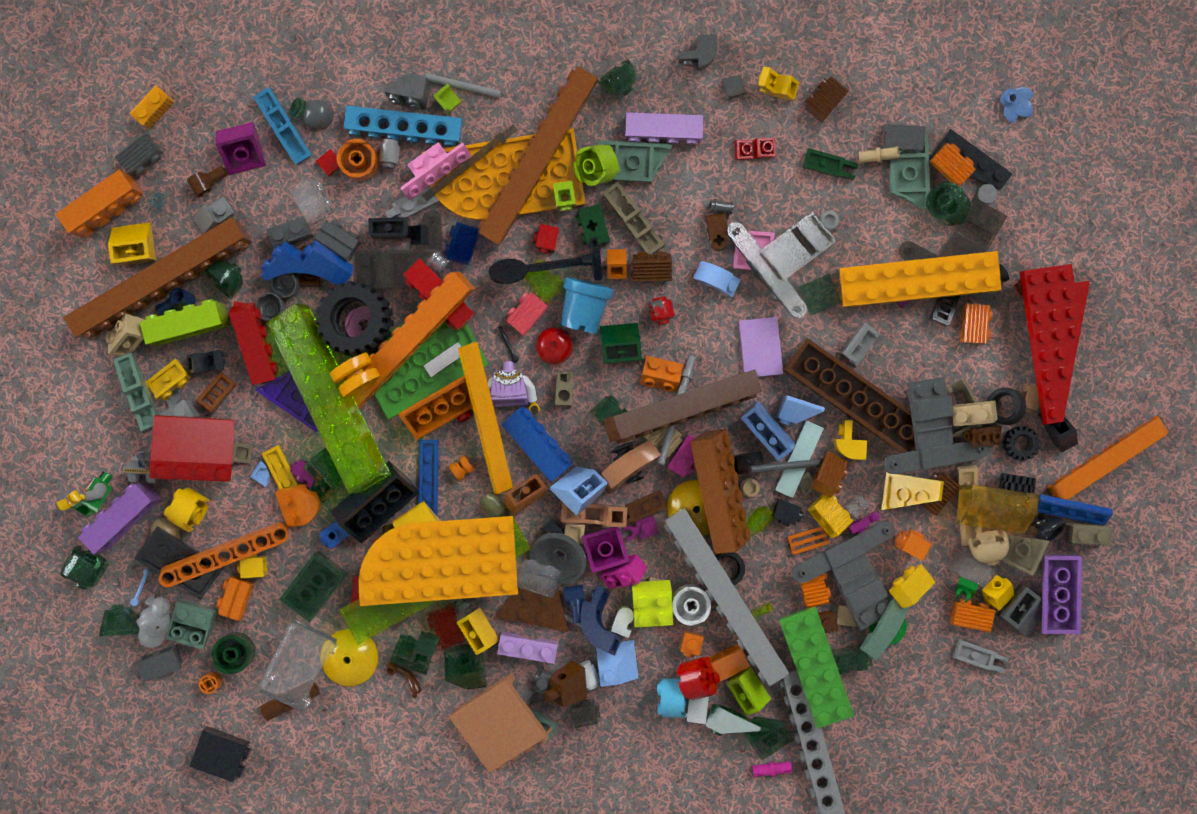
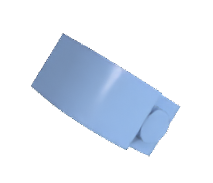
[693,261,741,297]

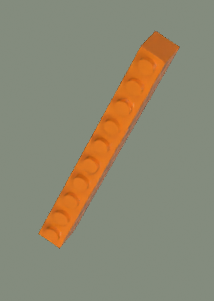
[325,272,476,424]

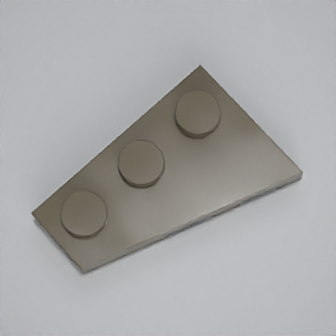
[999,533,1050,576]

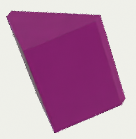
[582,527,629,573]

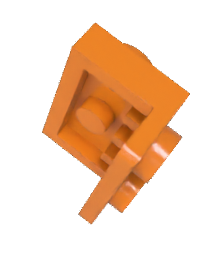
[640,355,683,392]

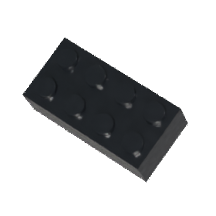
[331,461,419,544]

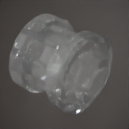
[425,250,450,275]

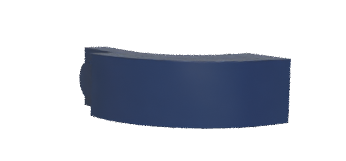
[580,585,622,656]

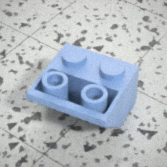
[550,466,608,515]

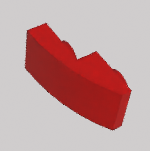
[734,137,776,160]

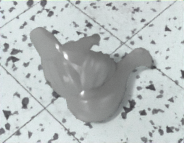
[136,595,170,648]

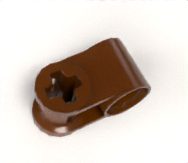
[705,213,728,252]

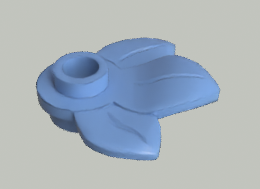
[1000,87,1034,123]

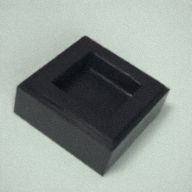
[410,225,427,245]

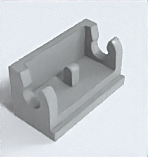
[840,322,880,366]

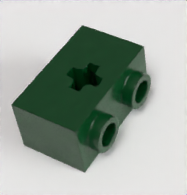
[575,204,610,249]

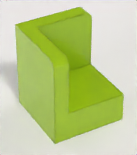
[433,83,462,115]

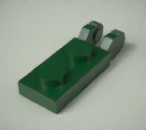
[802,148,858,180]

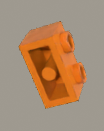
[894,529,932,561]

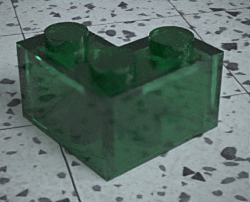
[303,447,351,503]
[390,631,440,675]

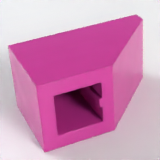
[599,554,647,589]

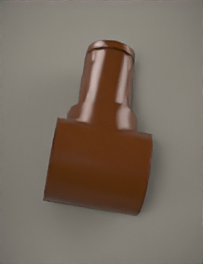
[187,165,227,197]

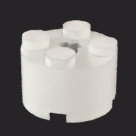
[672,584,711,626]

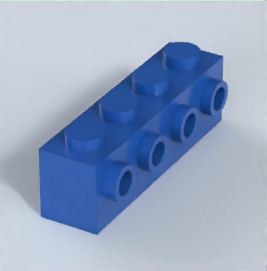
[501,405,573,482]

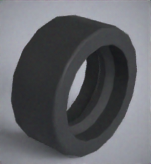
[987,387,1027,425]
[714,552,745,585]

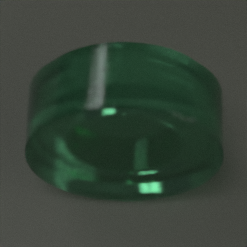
[290,98,306,118]

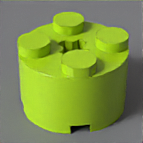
[573,144,620,186]

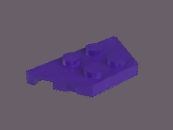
[256,369,325,432]

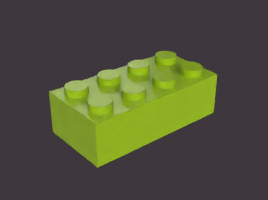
[139,299,230,346]

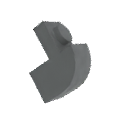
[678,34,717,70]

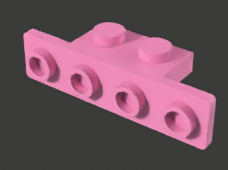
[400,142,471,200]

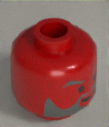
[648,296,675,325]

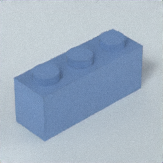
[741,401,795,461]

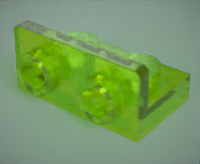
[524,258,564,303]

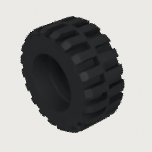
[315,281,394,357]

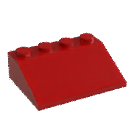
[149,415,235,482]

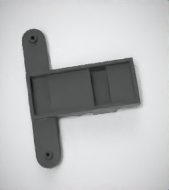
[884,377,988,474]
[792,521,895,630]

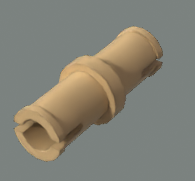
[859,146,900,164]

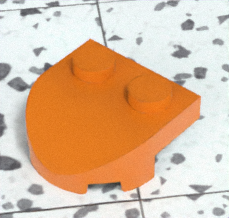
[275,484,321,527]

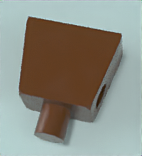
[543,660,587,707]

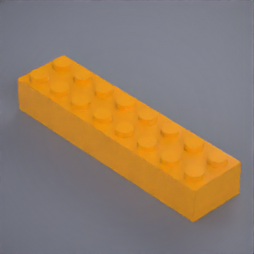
[839,251,1001,308]

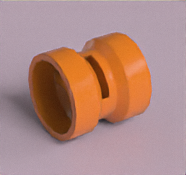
[449,455,475,481]
[199,672,222,694]

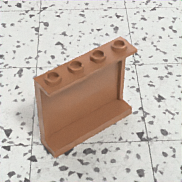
[449,673,552,773]

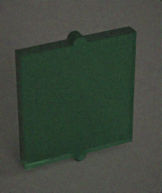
[798,274,842,316]

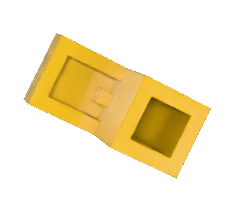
[758,67,800,101]
[833,420,867,460]

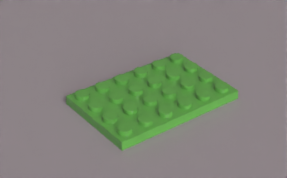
[368,319,490,419]

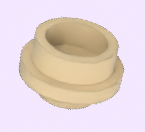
[740,478,760,497]

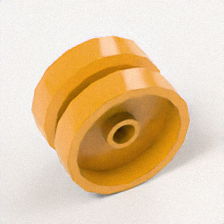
[329,352,381,398]

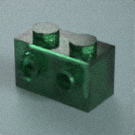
[831,644,873,674]

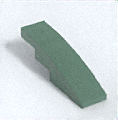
[113,352,158,434]

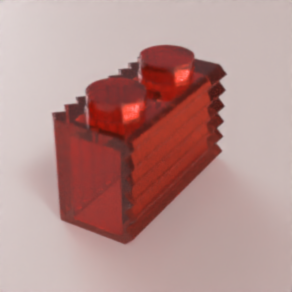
[427,604,465,650]

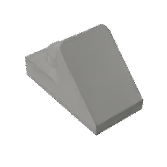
[193,196,235,234]

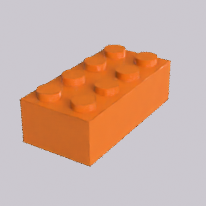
[55,169,144,238]

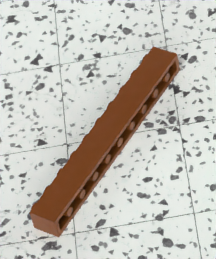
[478,66,598,247]

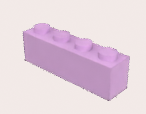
[625,112,703,145]

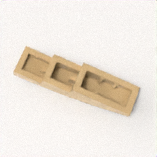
[957,465,982,546]

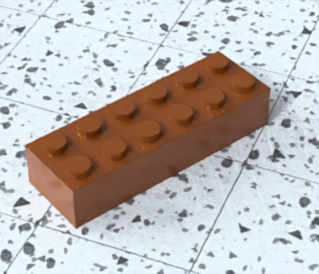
[690,429,750,554]

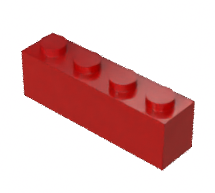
[403,258,476,331]
[229,302,279,385]

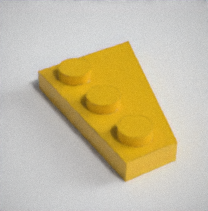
[881,472,944,510]

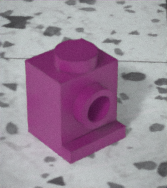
[290,459,323,488]

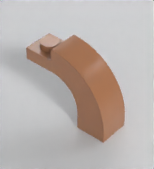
[601,439,661,493]
[560,503,627,527]

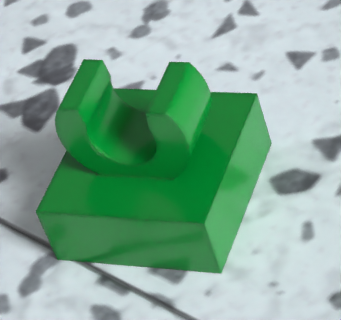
[955,576,979,603]

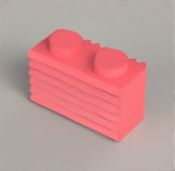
[506,292,549,336]

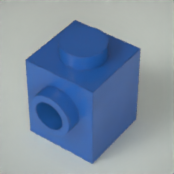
[319,521,350,549]

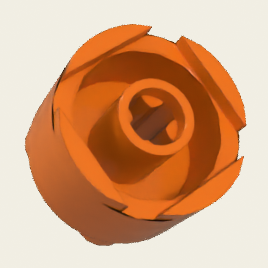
[337,139,379,181]

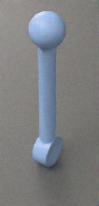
[130,568,151,606]

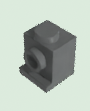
[530,667,552,695]

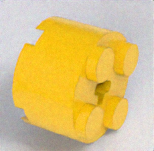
[164,487,210,532]

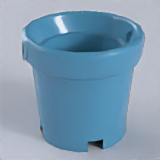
[560,277,614,333]

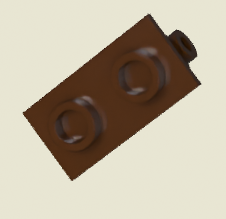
[964,426,1002,448]

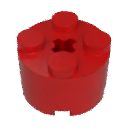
[677,656,720,701]

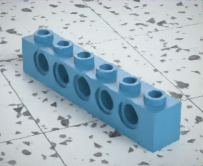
[344,105,463,147]

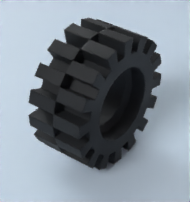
[1002,426,1041,461]
[999,473,1036,494]

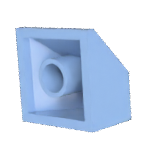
[776,396,825,426]
[596,640,638,687]

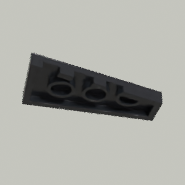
[929,129,1013,190]

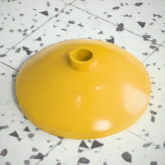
[667,480,710,536]
[321,629,378,686]

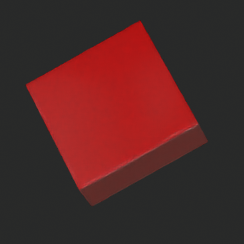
[316,149,340,176]

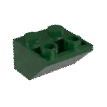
[600,323,642,364]

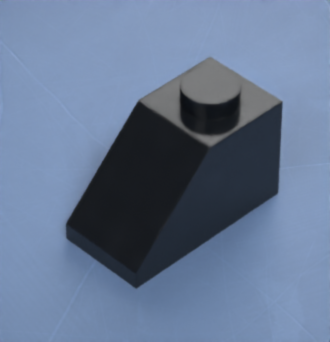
[1038,413,1078,453]

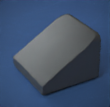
[721,75,746,100]

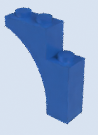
[260,240,354,285]

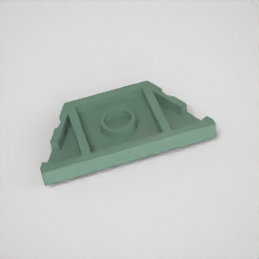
[889,135,931,210]
[598,140,672,183]

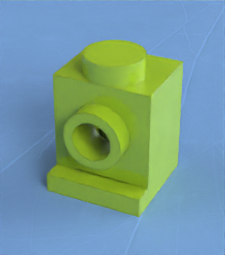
[553,181,576,212]

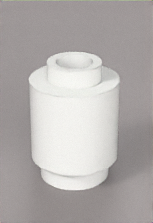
[579,660,600,691]

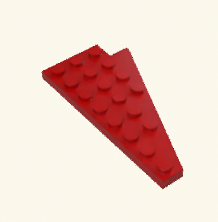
[1019,264,1090,425]

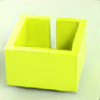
[632,580,673,628]

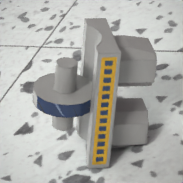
[123,451,159,483]

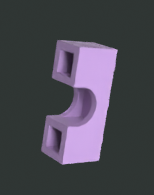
[497,632,558,664]

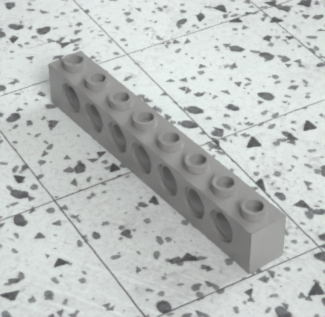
[779,667,845,814]

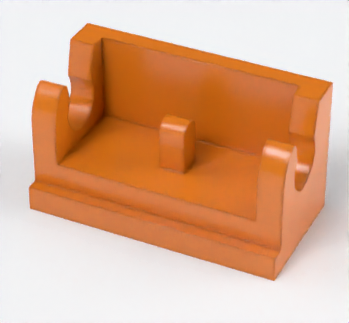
[709,643,750,681]

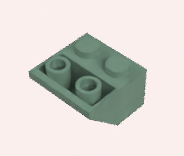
[166,599,219,649]

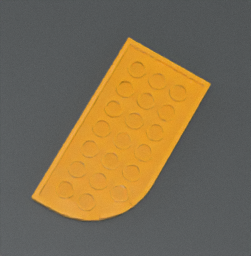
[422,128,586,220]
[359,516,518,606]

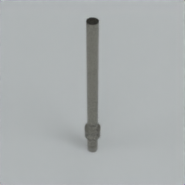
[422,124,517,201]

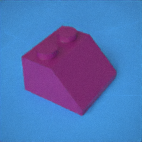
[215,122,266,175]

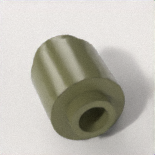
[480,492,509,517]

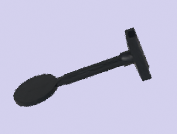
[488,237,602,284]

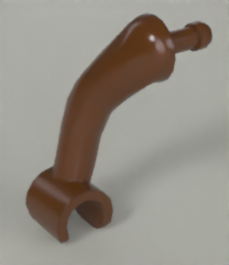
[387,660,422,698]

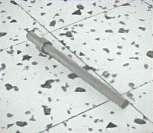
[657,355,696,466]

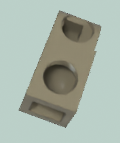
[555,371,573,408]

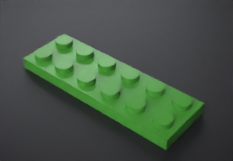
[779,606,854,728]

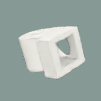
[611,606,634,638]

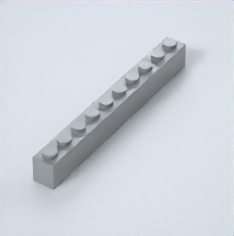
[664,508,789,686]

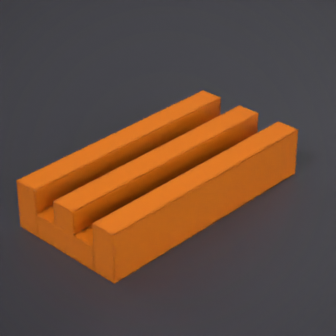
[787,526,829,555]

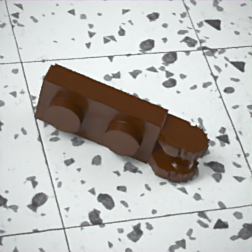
[625,489,667,524]

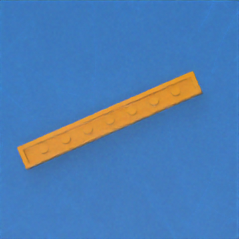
[458,342,513,494]

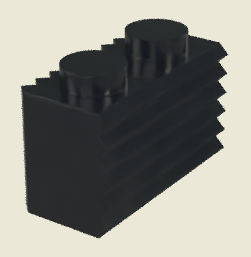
[368,217,411,240]

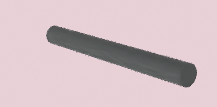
[748,459,820,474]

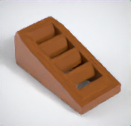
[196,372,236,415]

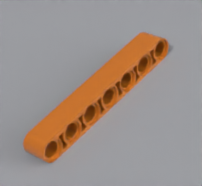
[1047,416,1169,500]
[159,522,289,587]

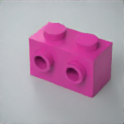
[667,434,695,477]

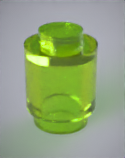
[746,505,774,534]

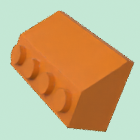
[398,375,473,440]

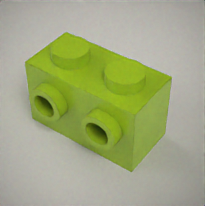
[726,667,771,716]

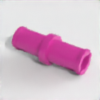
[752,761,792,778]

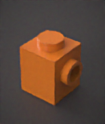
[607,249,627,279]
[679,629,704,658]

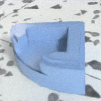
[250,461,270,487]

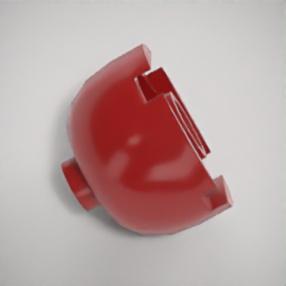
[535,327,573,365]

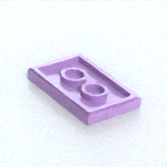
[739,317,783,377]

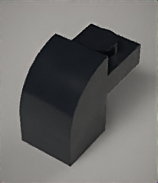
[186,350,225,374]

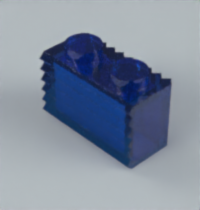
[444,222,480,266]

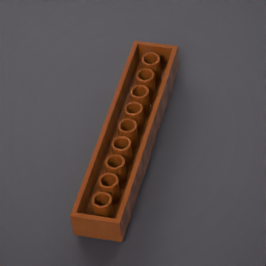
[63,217,252,340]

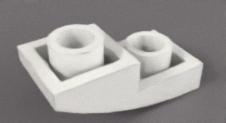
[687,697,709,725]

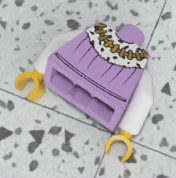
[487,361,540,413]

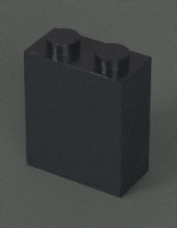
[189,726,251,782]

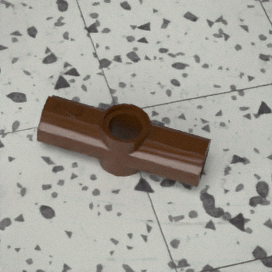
[260,679,320,721]

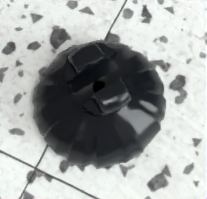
[1029,513,1066,542]

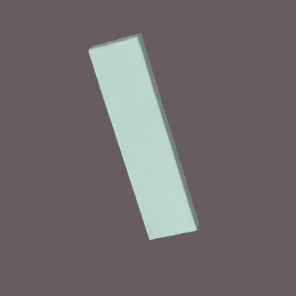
[775,420,824,498]

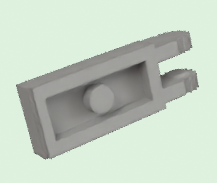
[952,639,1009,673]

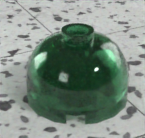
[598,59,637,96]
[204,260,243,299]

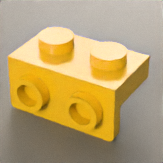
[146,359,191,401]

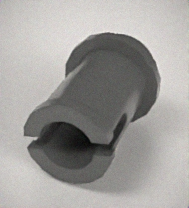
[708,199,734,215]

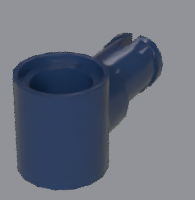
[155,288,196,316]
[564,584,585,624]

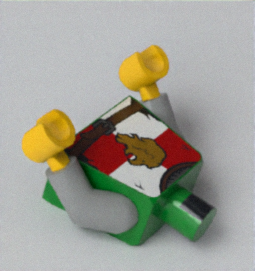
[56,472,112,518]

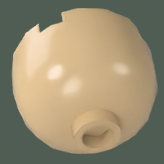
[968,530,1009,565]

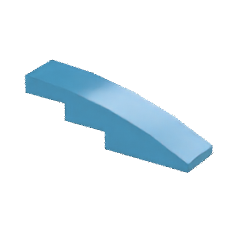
[253,86,312,165]

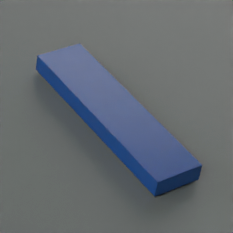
[418,439,439,516]
[1032,494,1113,526]

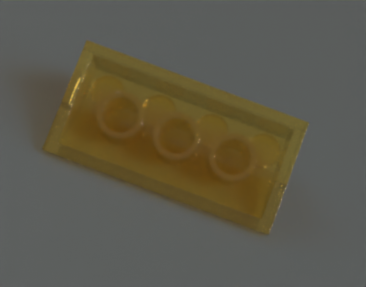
[957,485,1039,533]

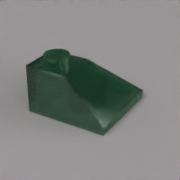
[99,604,140,636]
[444,644,487,690]
[744,716,794,760]

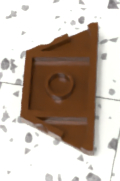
[496,582,569,632]

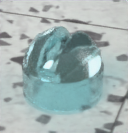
[150,192,167,208]

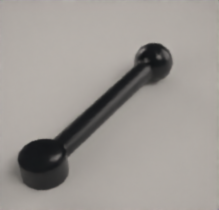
[498,326,519,363]

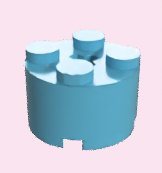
[657,678,688,718]

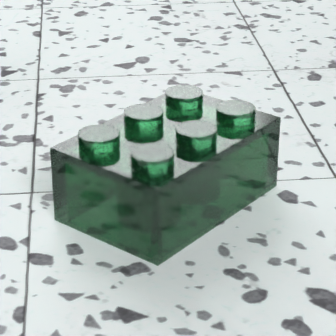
[279,551,349,622]

